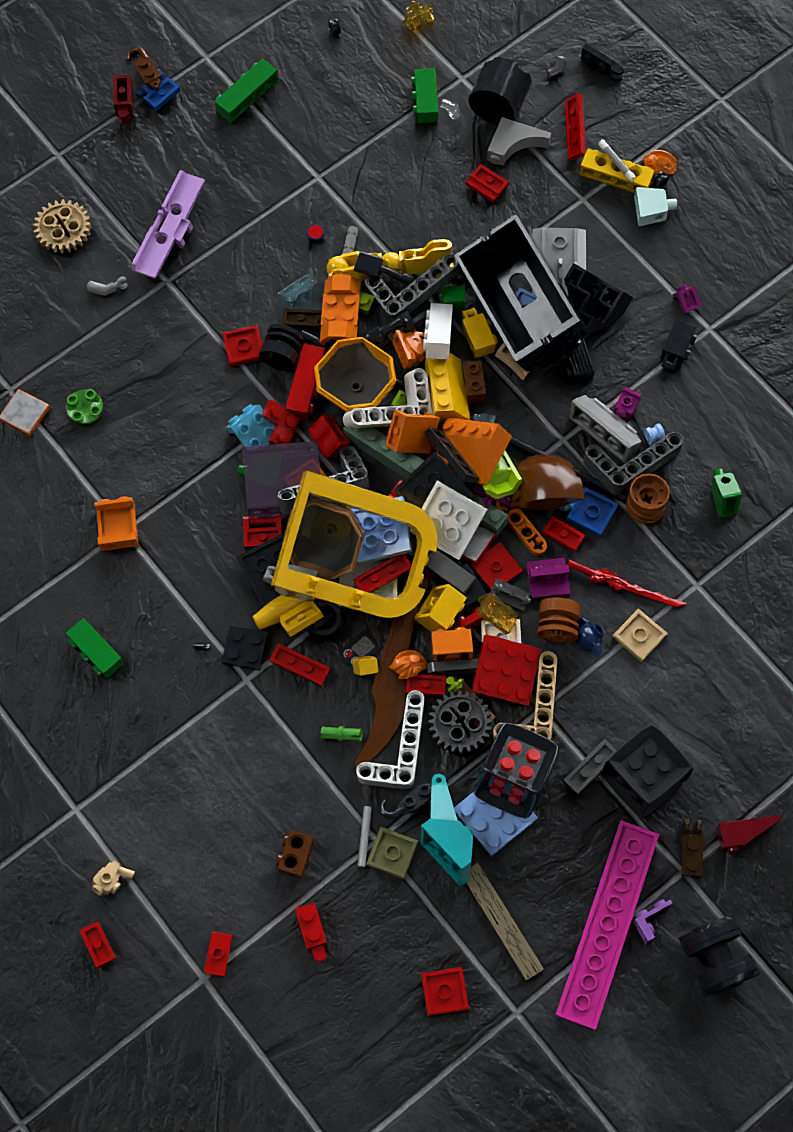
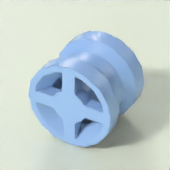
[644,424,665,446]

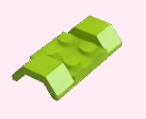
[480,451,522,499]

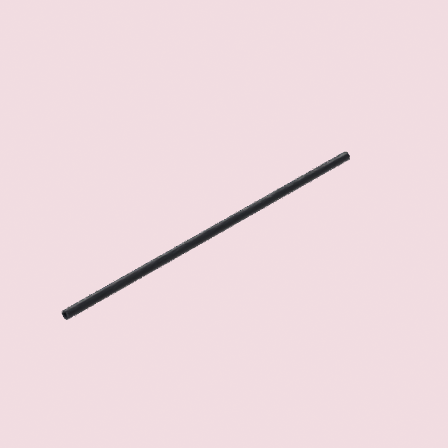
[301,330,628,503]

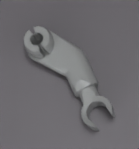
[87,276,128,296]

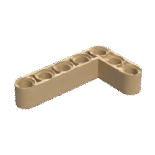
[493,651,557,740]

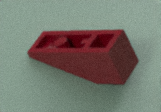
[716,815,781,853]

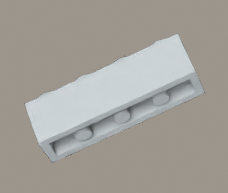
[423,303,453,359]

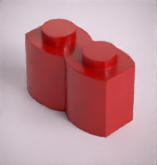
[309,415,349,458]

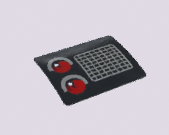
[338,631,380,669]

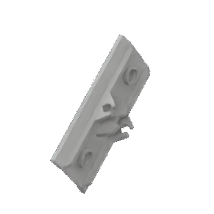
[532,228,586,295]

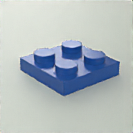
[567,487,618,537]

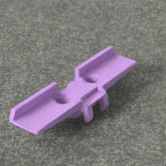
[132,170,205,279]

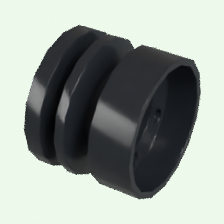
[259,324,305,371]

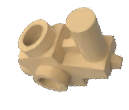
[92,860,135,896]

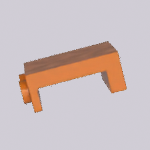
[385,410,440,453]
[94,496,139,551]

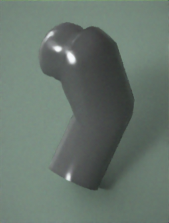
[547,56,567,78]

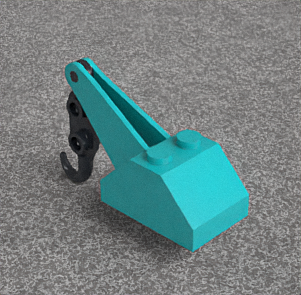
[379,774,473,887]

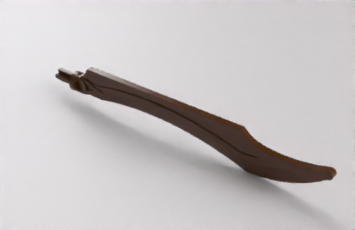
[354,548,442,768]

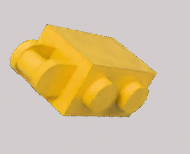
[462,307,498,358]

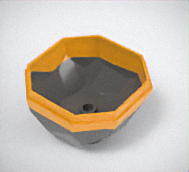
[314,337,396,412]

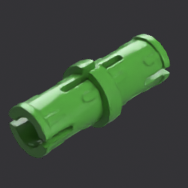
[321,726,362,742]

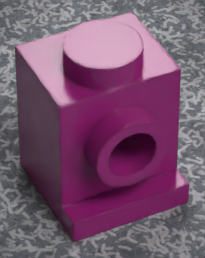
[613,387,642,420]

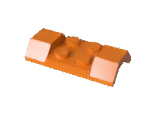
[320,275,361,344]

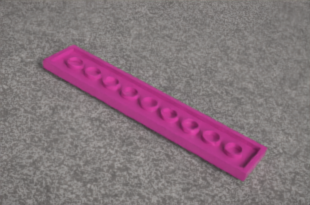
[555,820,659,1031]

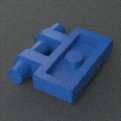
[136,72,181,111]

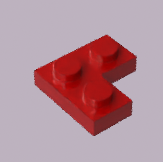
[261,399,300,451]

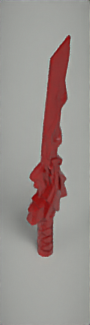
[568,560,686,607]

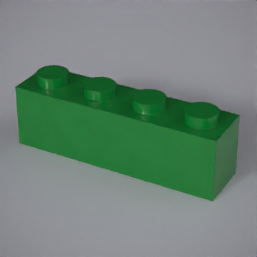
[214,58,279,123]

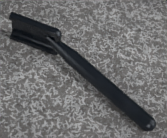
[354,251,427,290]

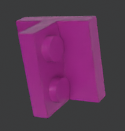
[526,558,570,600]

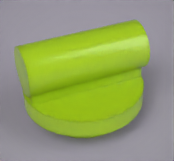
[446,676,464,693]

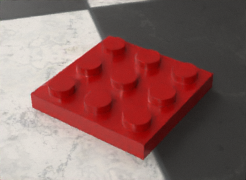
[471,634,542,706]

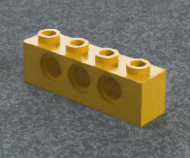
[579,148,655,193]

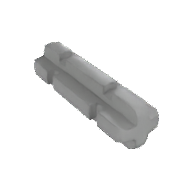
[342,226,358,254]

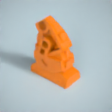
[392,330,426,371]

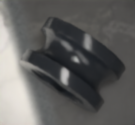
[328,18,341,35]
[651,171,669,189]

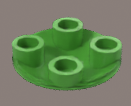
[66,389,103,424]

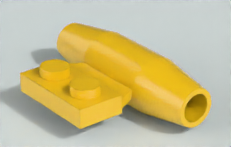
[252,594,324,637]

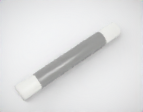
[598,140,636,182]

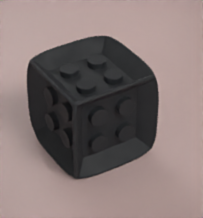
[602,724,693,818]

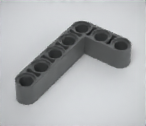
[365,254,462,319]
[583,432,684,495]
[278,446,369,514]

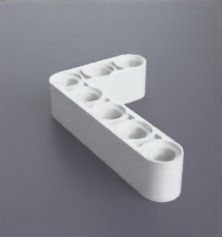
[343,368,432,429]
[356,690,424,789]

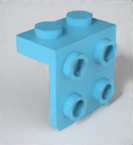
[225,404,275,456]

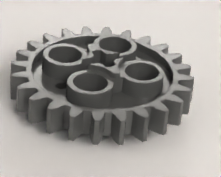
[428,690,493,755]

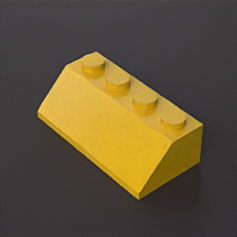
[424,351,470,424]

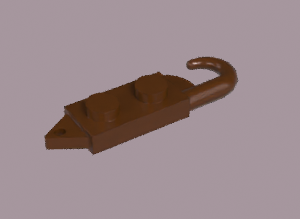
[126,47,163,90]

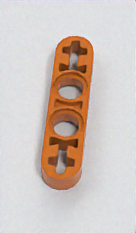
[495,501,547,557]

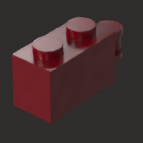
[113,75,134,124]

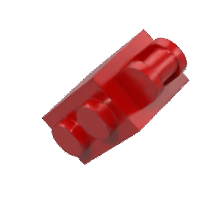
[295,903,328,963]

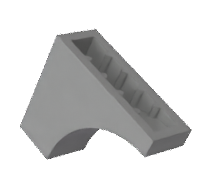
[487,117,551,166]

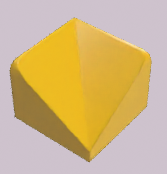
[352,656,378,676]

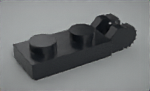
[581,44,624,82]

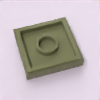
[366,827,419,880]

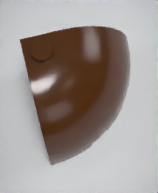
[511,454,585,512]

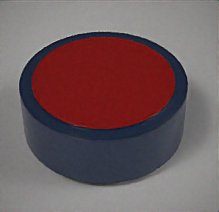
[307,224,325,243]

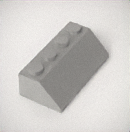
[569,395,642,464]

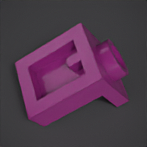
[672,284,702,313]

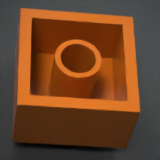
[431,627,473,662]

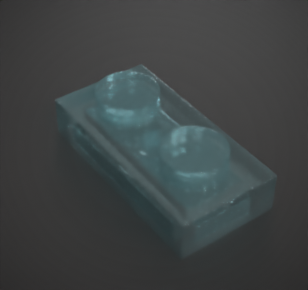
[278,274,317,302]

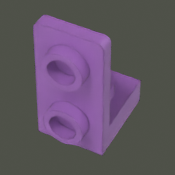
[633,899,673,944]

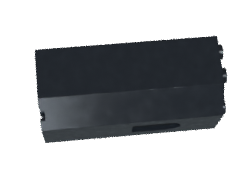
[454,214,589,372]

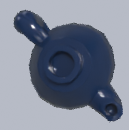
[576,617,605,658]

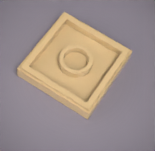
[612,609,668,662]

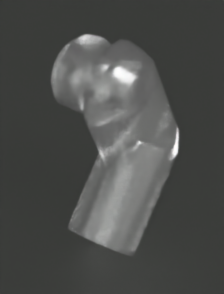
[440,99,460,120]

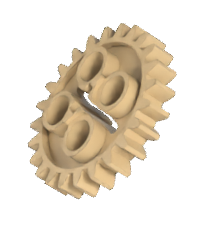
[33,199,92,254]

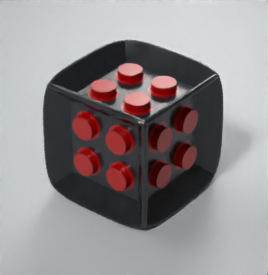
[473,722,559,818]

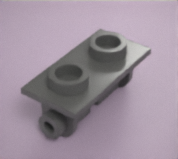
[489,578,531,611]

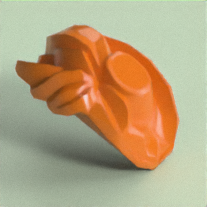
[643,150,677,176]
[389,650,427,679]

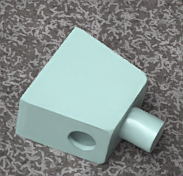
[634,187,677,226]

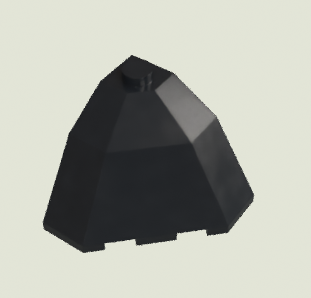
[564,263,634,335]

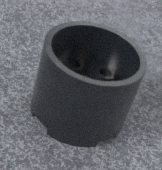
[468,57,532,125]

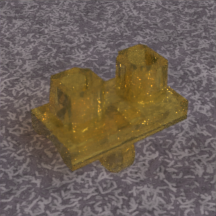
[402,0,435,31]

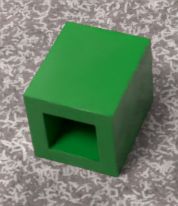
[439,286,465,311]

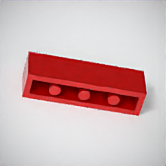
[285,344,325,421]

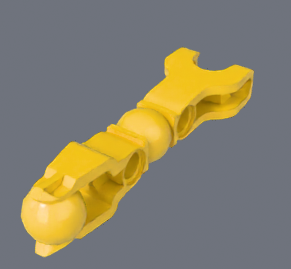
[326,239,454,281]

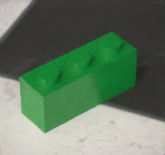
[411,68,438,123]
[66,618,124,679]

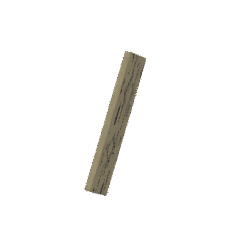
[466,863,544,981]

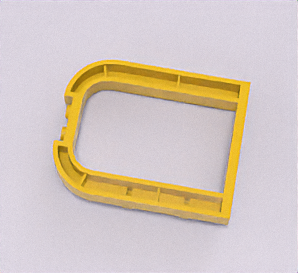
[271,471,437,618]

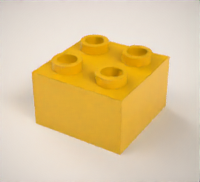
[413,584,467,632]

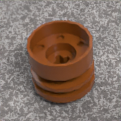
[626,474,670,524]
[537,598,581,643]

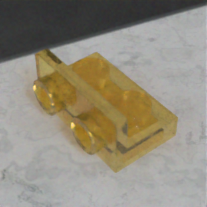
[477,593,518,635]

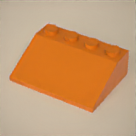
[437,417,512,485]

